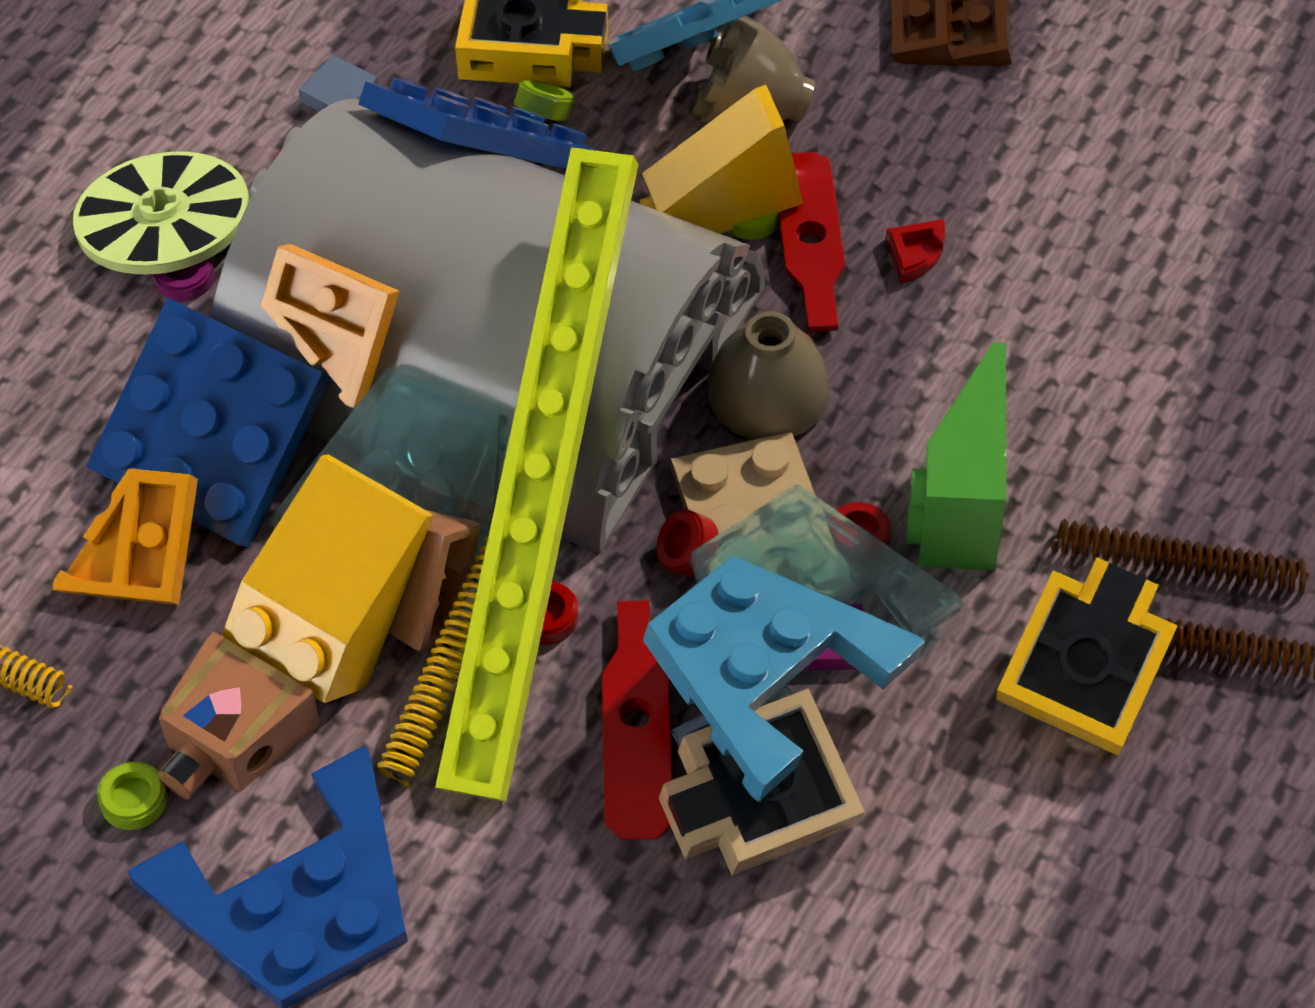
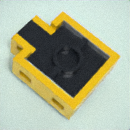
[455,0,609,87]
[996,558,1177,756]

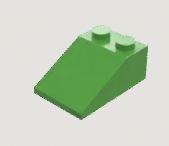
[906,342,1006,570]

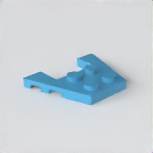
[607,0,782,71]
[643,555,925,802]

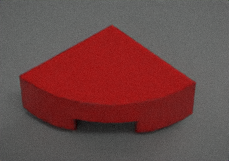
[885,219,945,284]

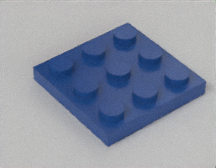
[86,297,332,548]

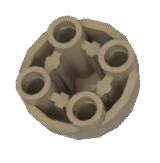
[689,16,815,125]
[708,311,829,441]

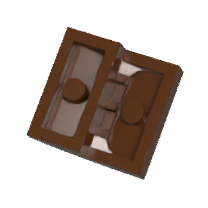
[891,0,1012,66]

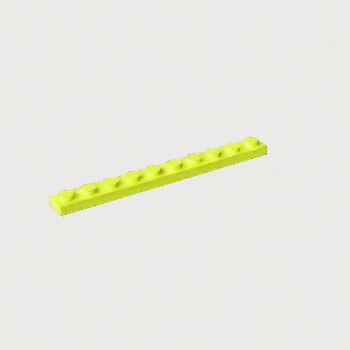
[435,147,639,802]

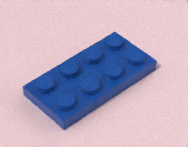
[358,77,598,169]

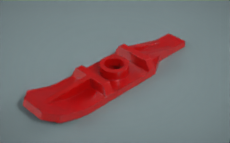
[779,152,845,333]
[602,600,672,840]

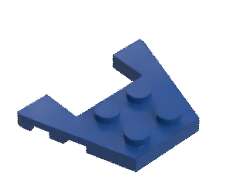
[127,745,408,1008]

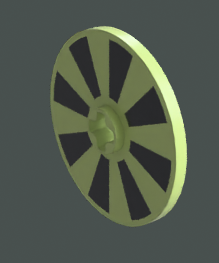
[73,151,250,274]

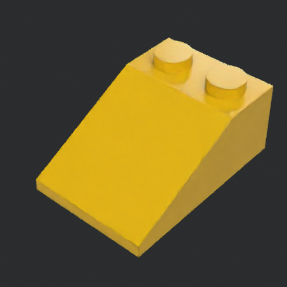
[221,454,434,703]

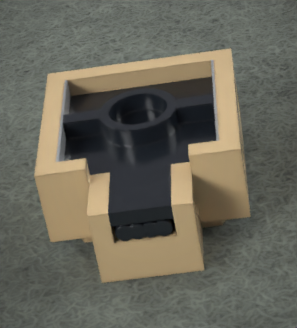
[659,688,865,875]

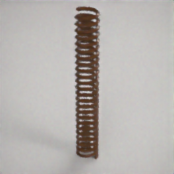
[1051,518,1310,597]
[1157,615,1315,681]

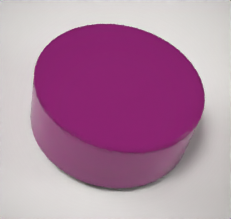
[153,258,215,301]

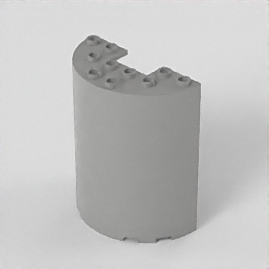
[211,98,765,554]

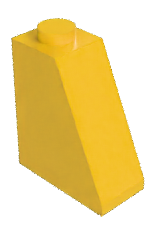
[639,85,803,234]

